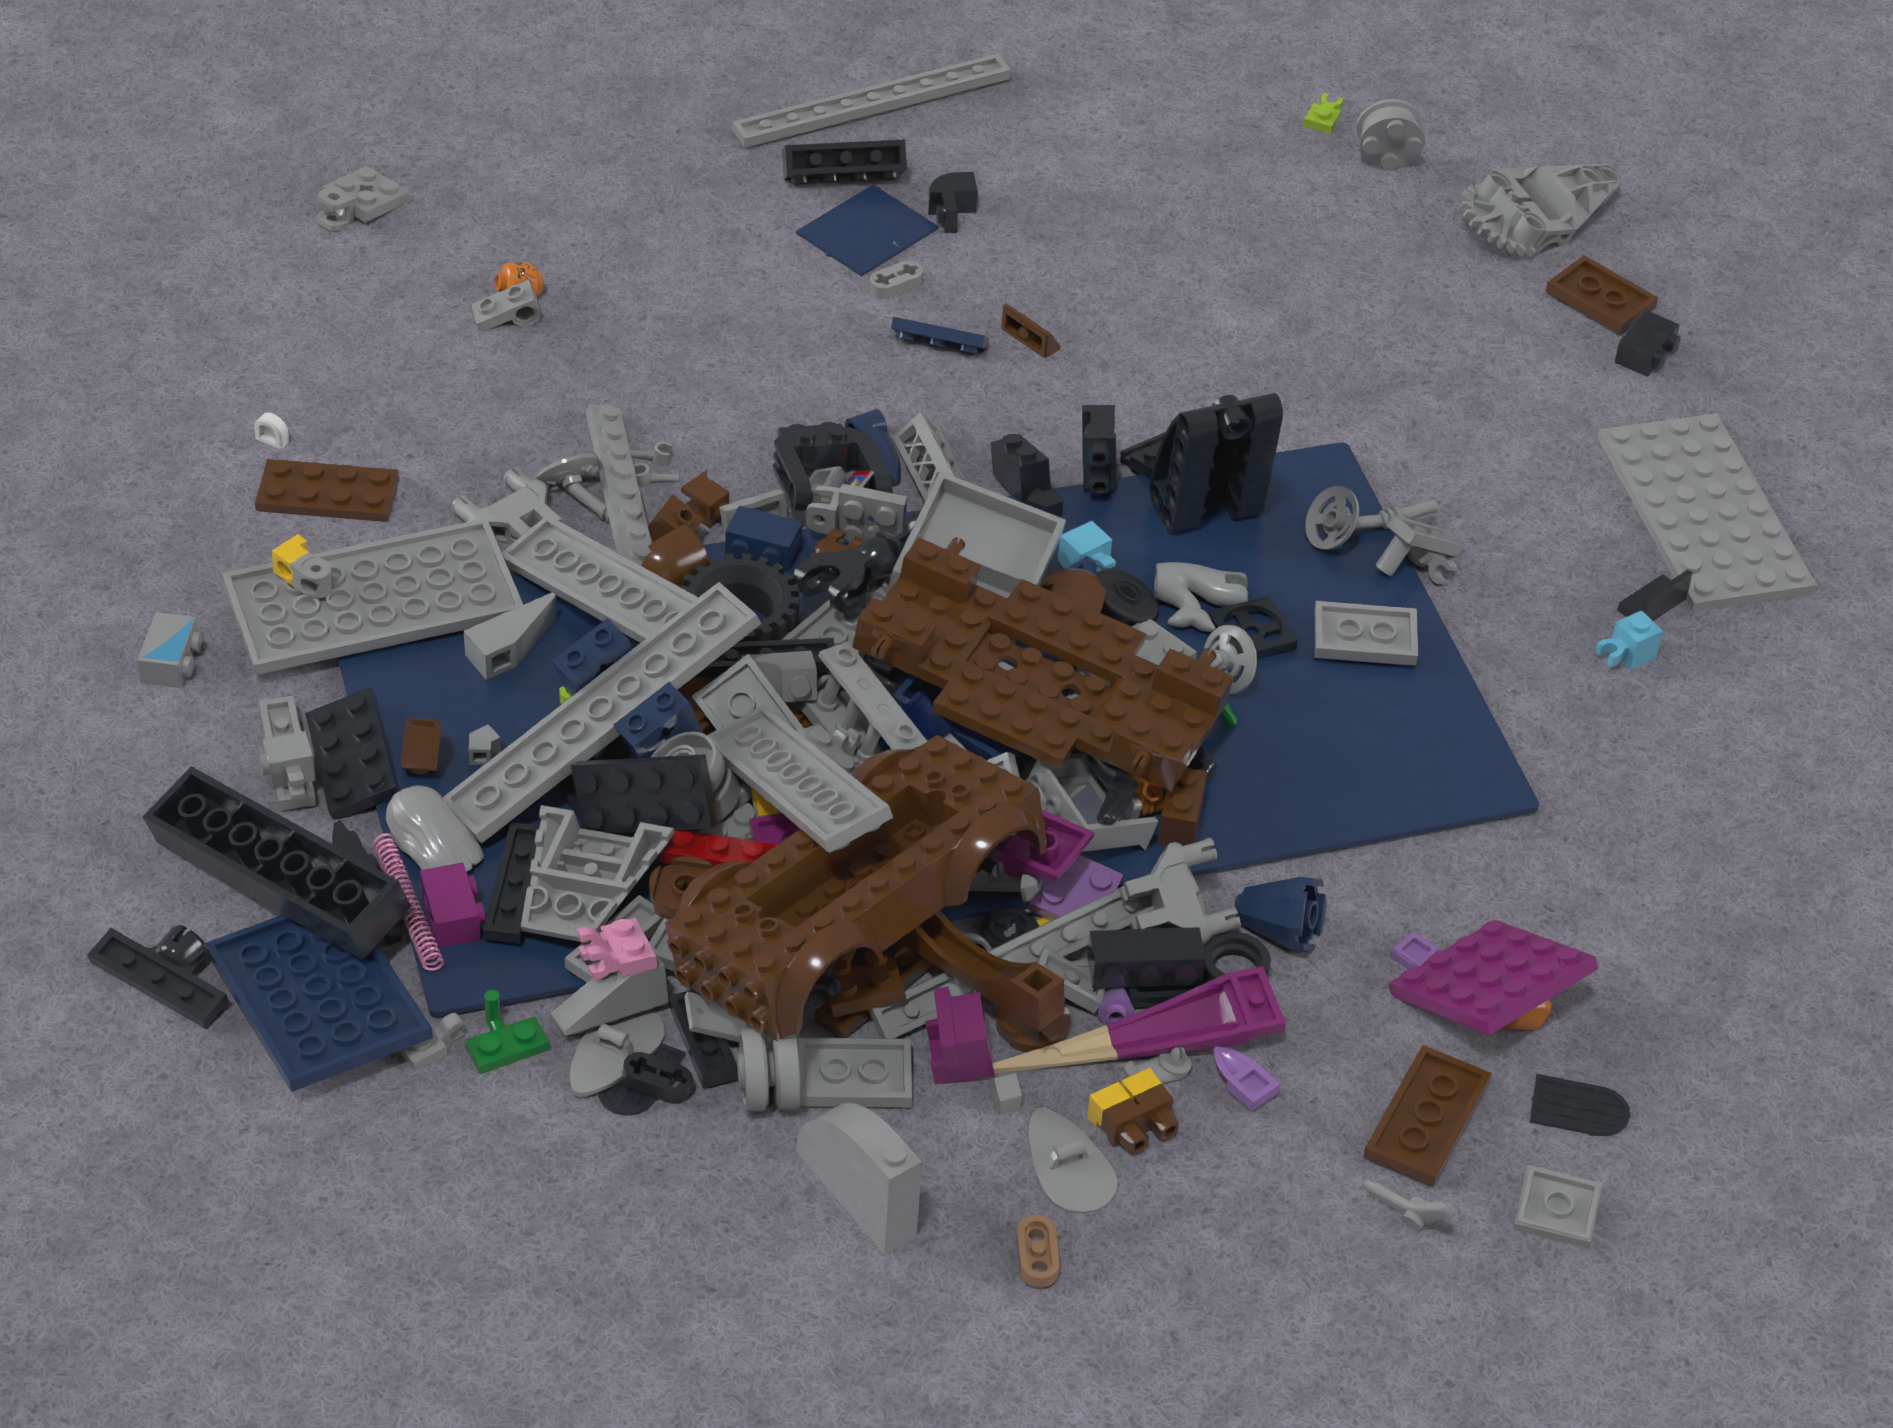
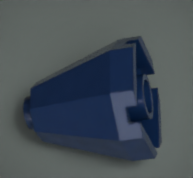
[1234,877,1327,952]

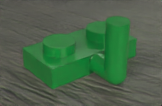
[465,990,550,1074]

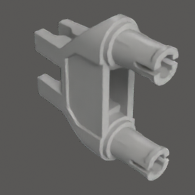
[451,467,561,545]
[1119,838,1241,944]

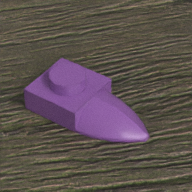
[1214,1046,1280,1112]

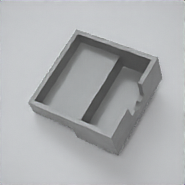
[887,471,1066,644]

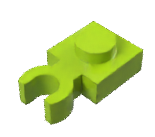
[1303,93,1343,134]

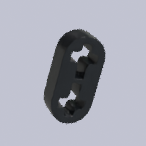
[622,1052,693,1103]

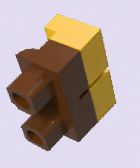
[1087,1068,1179,1156]

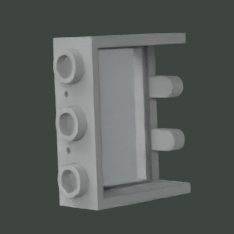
[1027,752,1158,852]

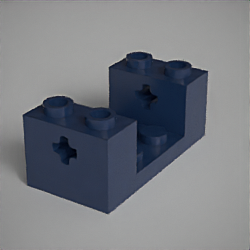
[552,618,703,758]

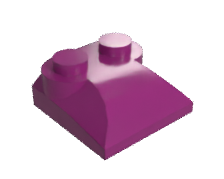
[994,809,1094,882]

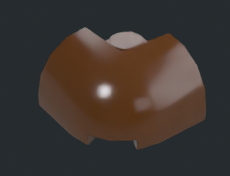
[641,524,709,587]
[1039,568,1106,613]

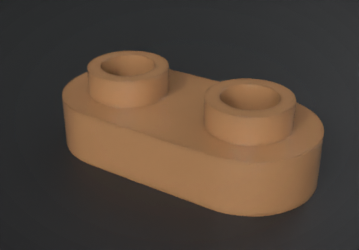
[1016,1215,1060,1288]

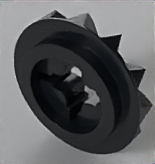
[981,907,1039,947]

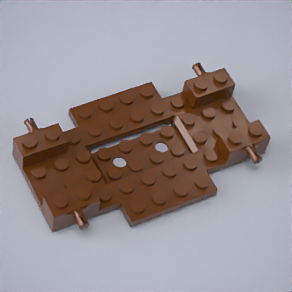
[852,537,1234,792]

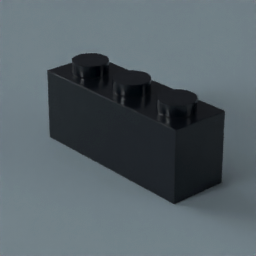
[1087,927,1205,988]

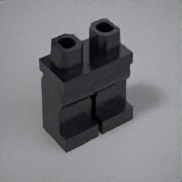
[1082,405,1116,494]

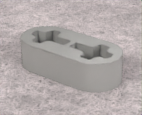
[869,261,923,298]

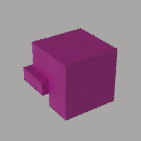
[925,987,995,1084]

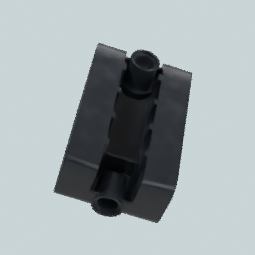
[1149,393,1283,533]

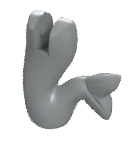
[1154,562,1248,632]

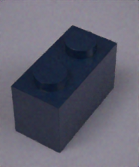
[725,505,802,572]

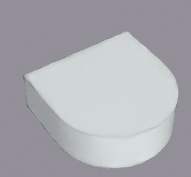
[254,413,289,449]

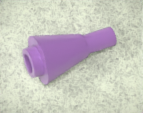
[1098,987,1135,1025]

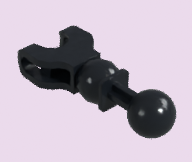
[794,509,922,613]

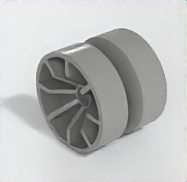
[651,732,741,822]

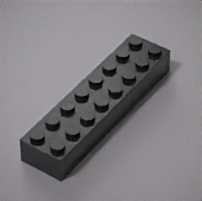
[142,766,411,960]

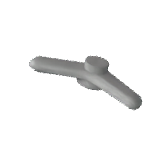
[1365,1180,1455,1232]

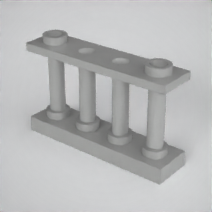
[799,642,927,766]

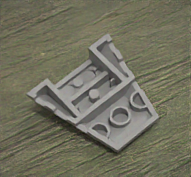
[521,805,675,943]

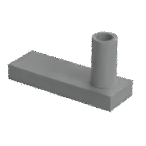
[1376,515,1464,576]

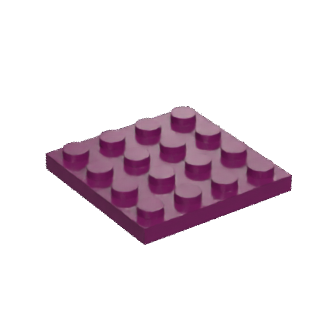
[1388,920,1598,1035]

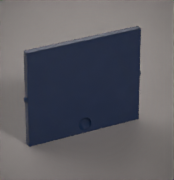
[796,184,938,277]

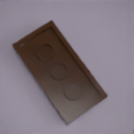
[255,459,399,522]
[1363,1045,1492,1187]

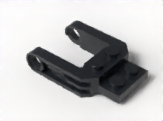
[773,422,893,512]

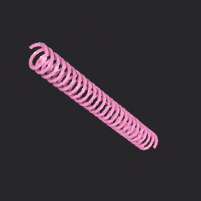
[373,833,444,971]

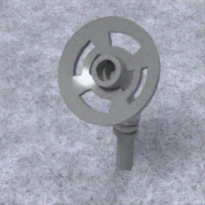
[535,453,652,538]
[1305,486,1437,550]
[1204,625,1257,694]

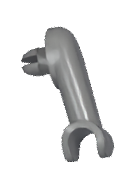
[1118,1047,1192,1084]

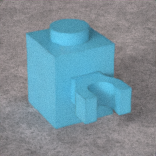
[1058,521,1116,572]
[1595,610,1663,670]

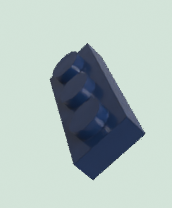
[891,316,989,354]

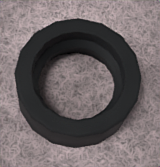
[1202,931,1271,984]

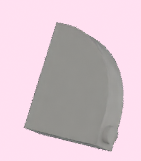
[796,1103,922,1255]

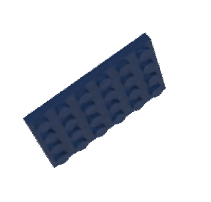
[205,915,433,1092]

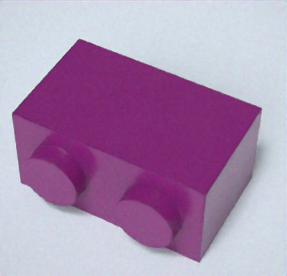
[420,862,485,948]

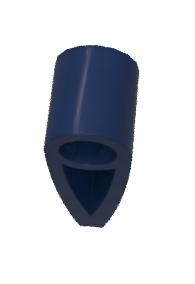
[845,409,900,486]

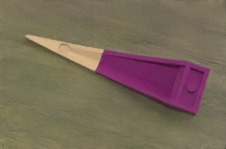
[993,966,1286,1073]

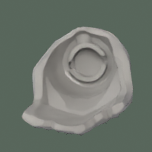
[386,785,484,872]

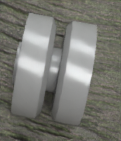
[737,1028,800,1113]

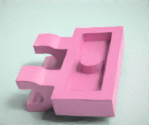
[577,918,658,980]

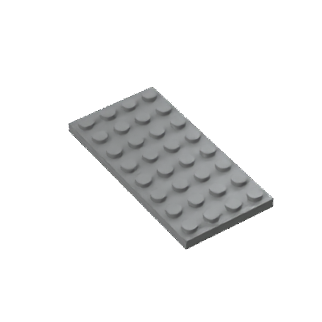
[1597,413,1817,611]
[222,518,523,675]

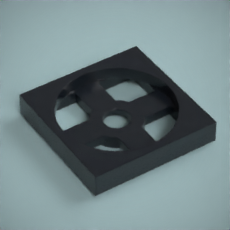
[1208,596,1298,659]

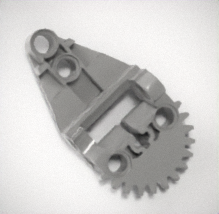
[1459,163,1623,257]

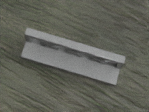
[892,412,968,501]

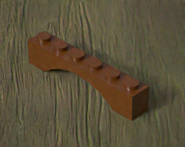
[898,910,1064,1032]

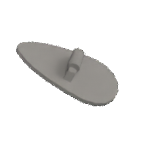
[569,1010,665,1097]
[1028,1107,1118,1214]

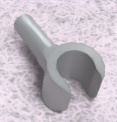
[630,441,672,466]
[634,463,679,487]

